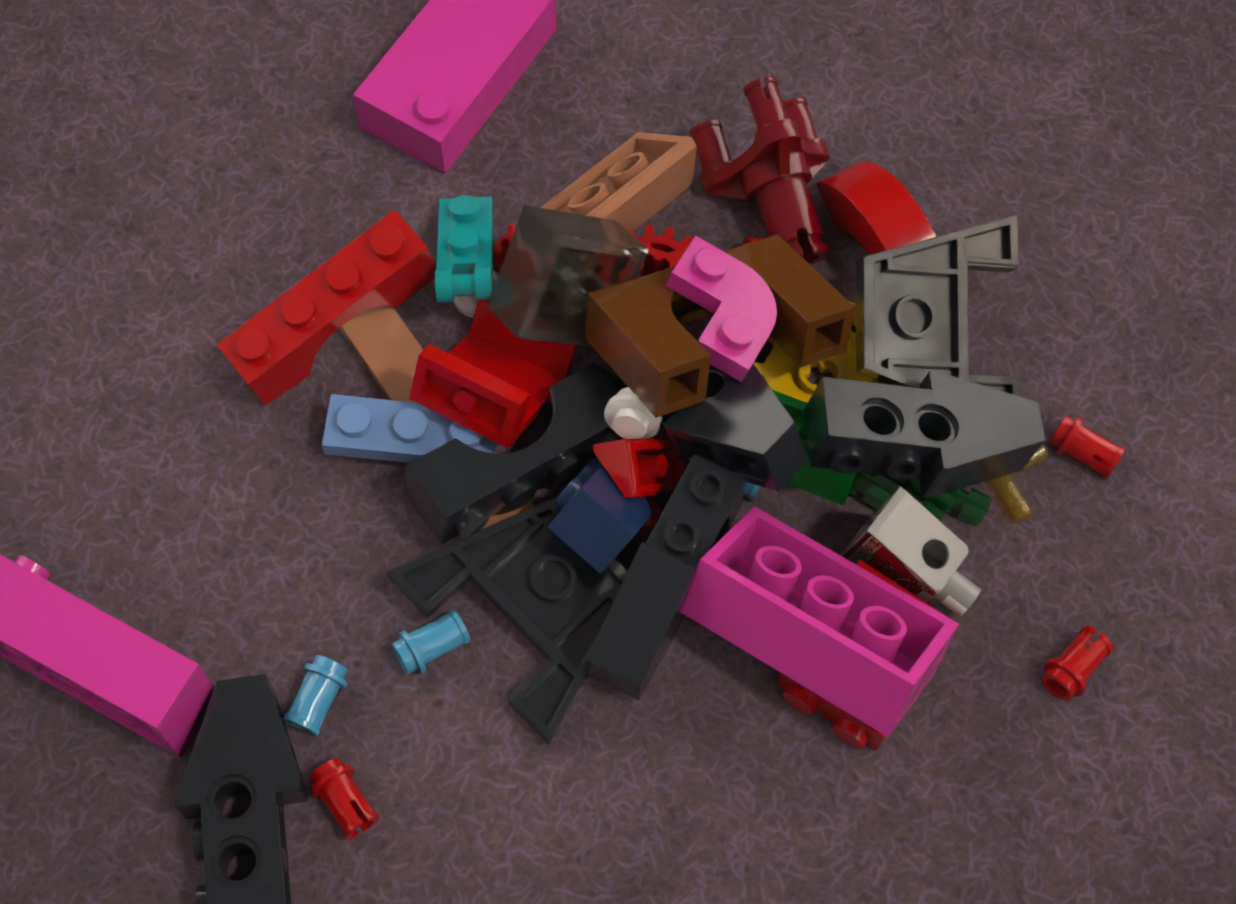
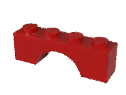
[217,209,437,406]

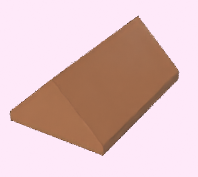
[522,132,697,275]

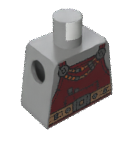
[840,487,981,617]

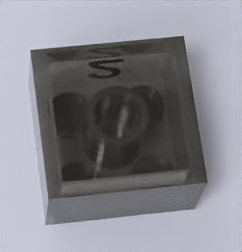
[488,205,649,347]

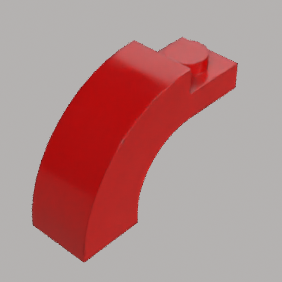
[816,161,937,255]

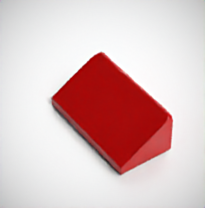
[592,437,688,498]

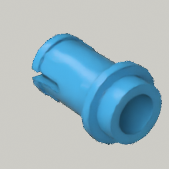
[391,609,471,675]
[283,655,348,736]

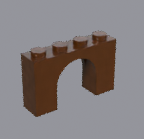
[585,234,855,418]

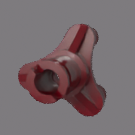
[689,76,830,265]

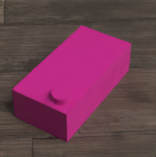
[353,0,557,174]
[681,506,959,738]
[0,554,214,758]

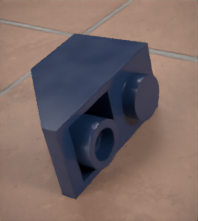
[547,457,653,574]

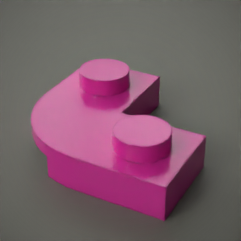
[665,235,777,382]

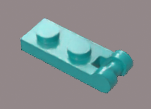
[435,195,493,303]

